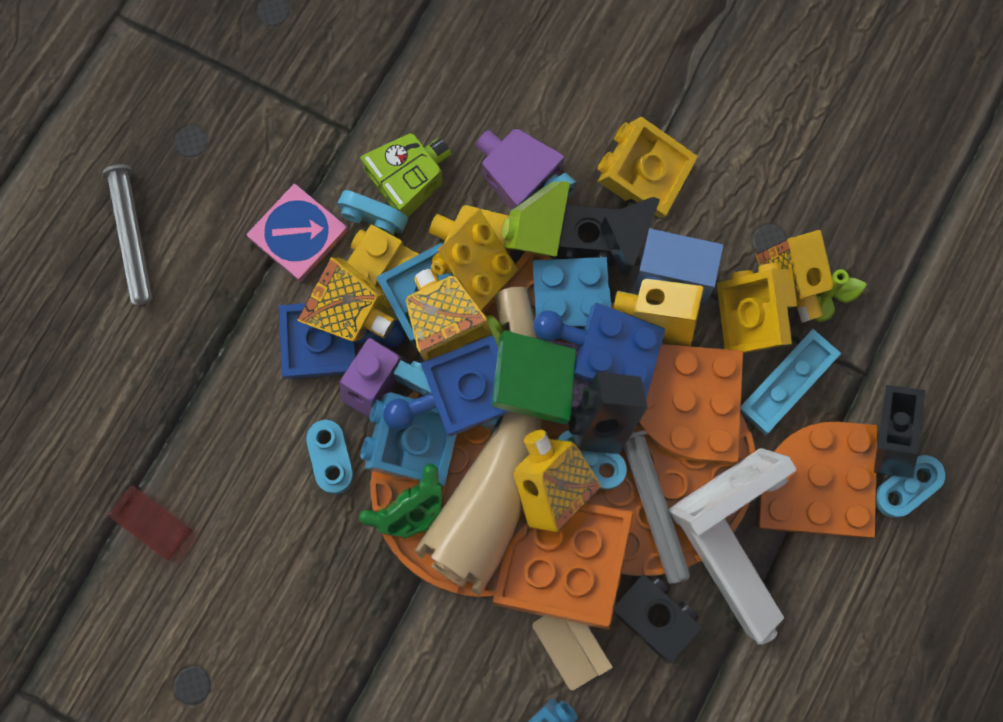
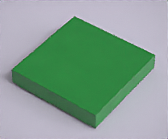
[492,330,576,424]

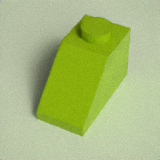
[502,181,570,256]

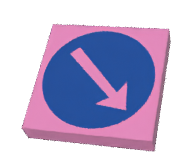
[246,183,349,283]

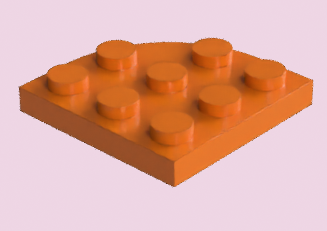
[638,344,743,464]
[757,422,877,539]
[493,504,633,630]

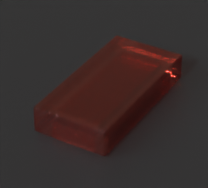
[108,485,193,560]

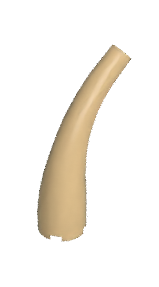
[414,287,542,595]

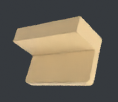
[532,616,613,690]

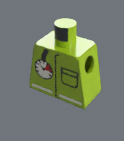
[360,134,452,217]

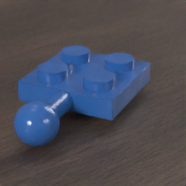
[279,303,406,380]
[533,303,665,399]
[383,335,512,437]

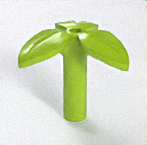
[815,269,867,322]

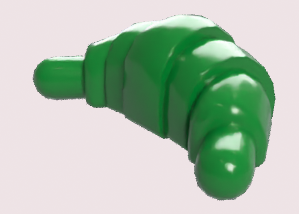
[359,463,443,540]

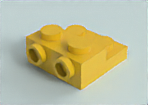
[597,117,698,218]
[343,224,419,320]
[717,263,797,354]

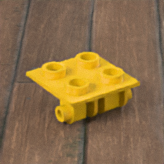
[431,209,518,310]

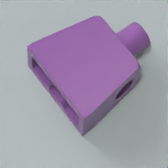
[476,129,564,211]
[340,338,411,418]

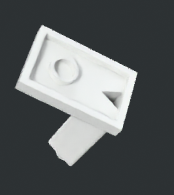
[668,448,797,645]

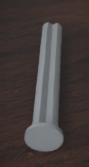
[103,164,152,305]
[624,430,690,584]

